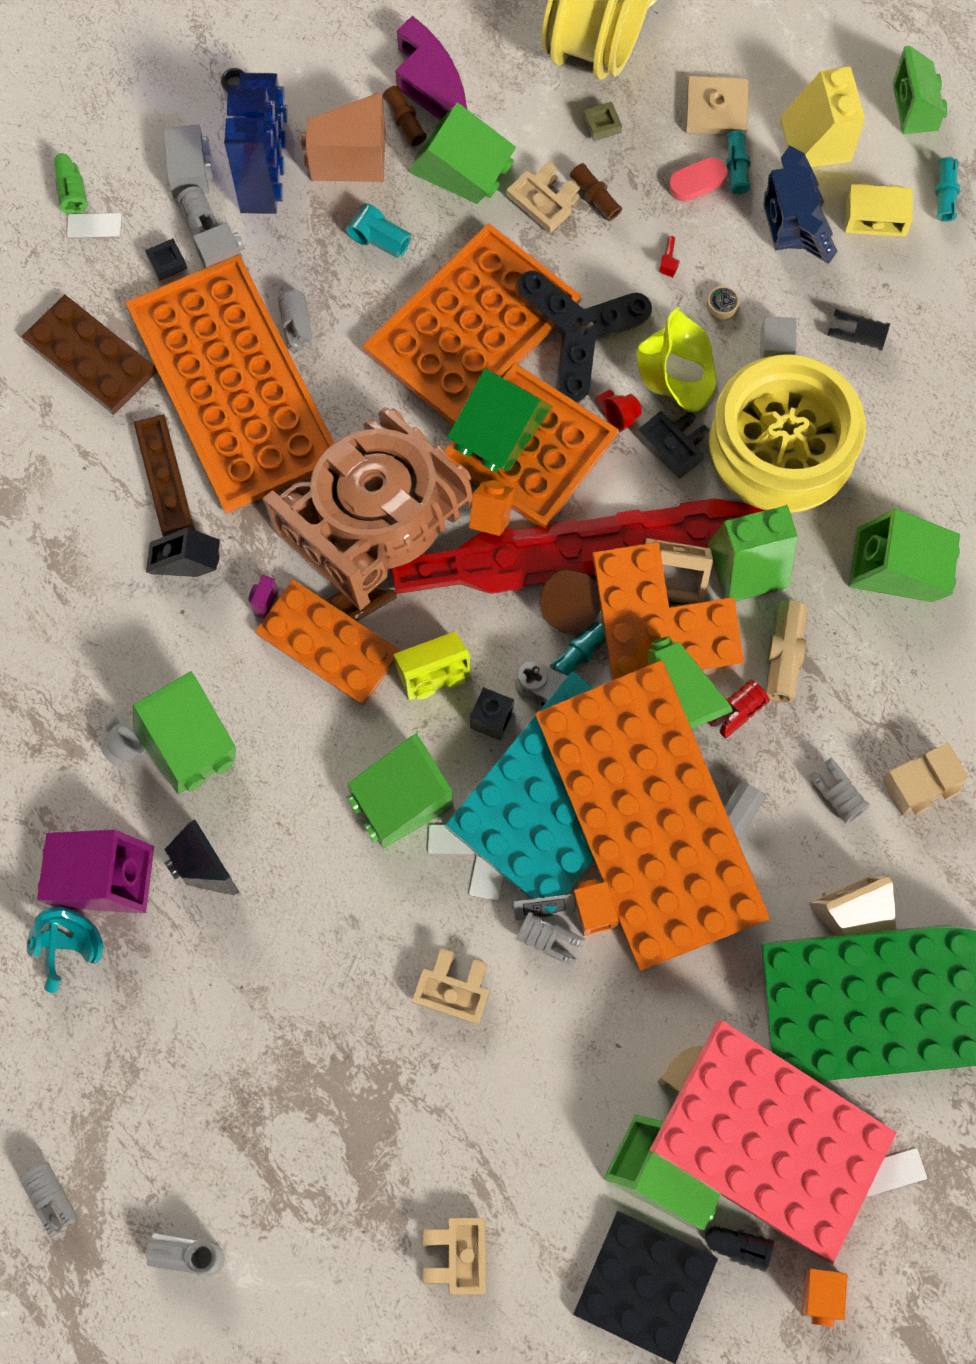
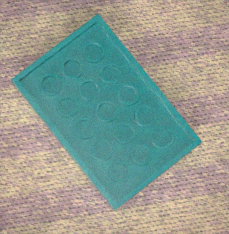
[444,671,595,914]

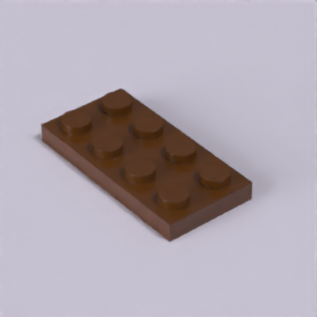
[21,294,157,415]

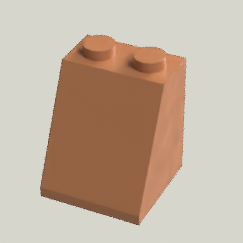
[301,93,386,182]

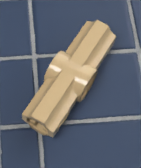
[765,600,808,703]

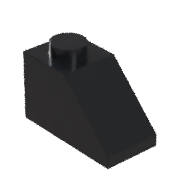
[146,527,220,577]

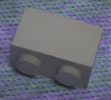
[163,124,213,198]

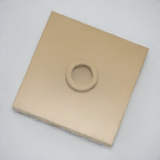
[686,76,749,135]

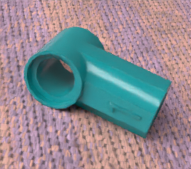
[346,203,412,258]

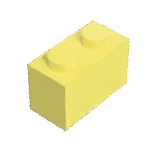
[845,183,913,237]

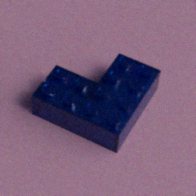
[224,73,288,214]

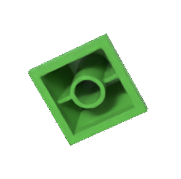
[647,636,732,729]

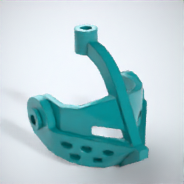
[26,907,103,993]

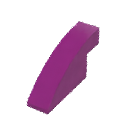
[395,15,467,121]

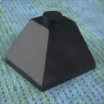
[164,819,239,895]

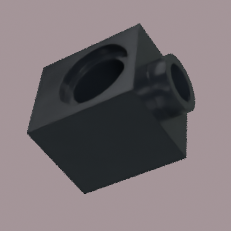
[470,687,514,741]

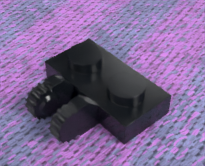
[637,411,709,479]

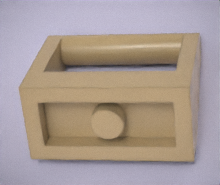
[645,538,713,604]

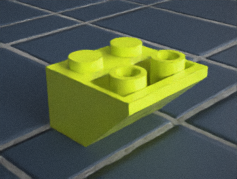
[393,631,471,700]

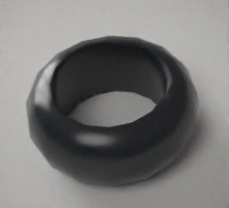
[221,68,248,94]

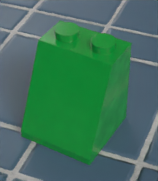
[447,368,553,473]

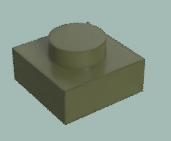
[583,102,622,141]

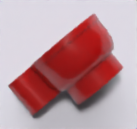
[595,389,642,432]

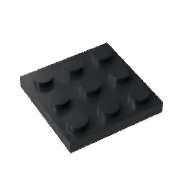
[573,1211,718,1364]

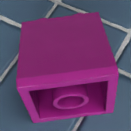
[37,829,154,913]

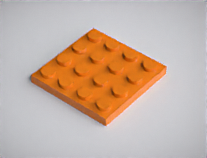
[445,363,619,528]

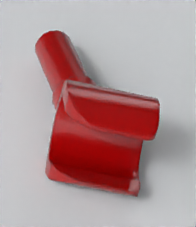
[659,236,680,278]

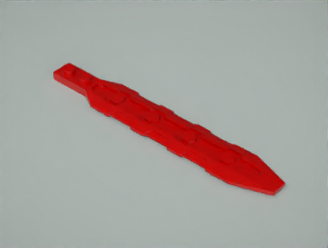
[391,498,766,594]

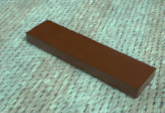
[133,414,195,537]

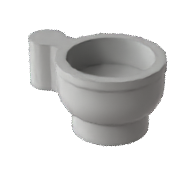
[101,714,144,766]

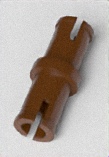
[382,86,427,146]
[570,163,623,221]

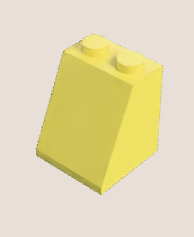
[780,66,865,167]

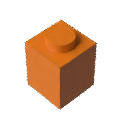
[469,480,514,536]
[573,879,619,936]
[802,1269,848,1327]

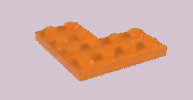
[592,542,744,681]

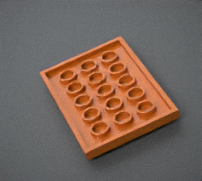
[362,223,581,425]

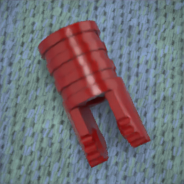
[707,679,770,739]

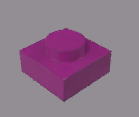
[248,575,278,618]

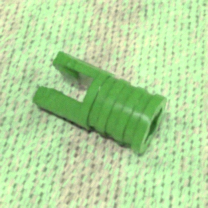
[54,152,88,214]

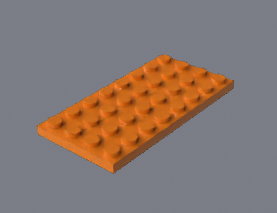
[125,254,334,514]
[535,660,771,971]

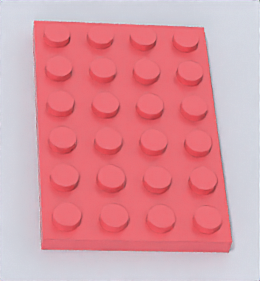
[649,1021,897,1263]

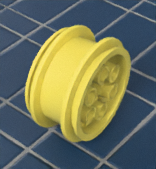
[541,0,650,80]
[709,355,866,513]

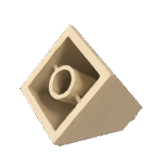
[809,876,896,935]

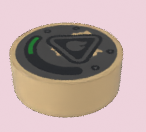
[707,286,739,319]

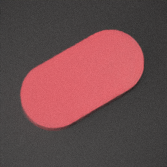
[669,158,727,201]

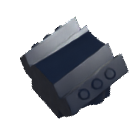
[763,145,838,264]

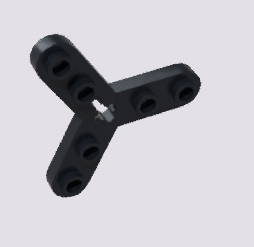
[515,271,652,403]

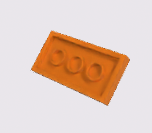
[255,579,400,706]

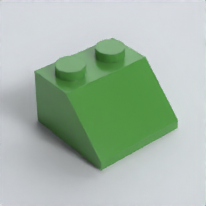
[892,46,947,134]

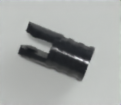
[827,309,891,351]
[705,1225,774,1272]

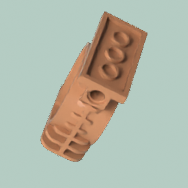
[263,407,473,611]

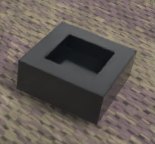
[145,238,188,281]

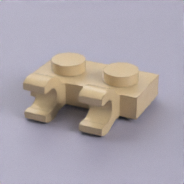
[506,162,580,233]
[412,948,490,1025]
[423,1218,486,1295]

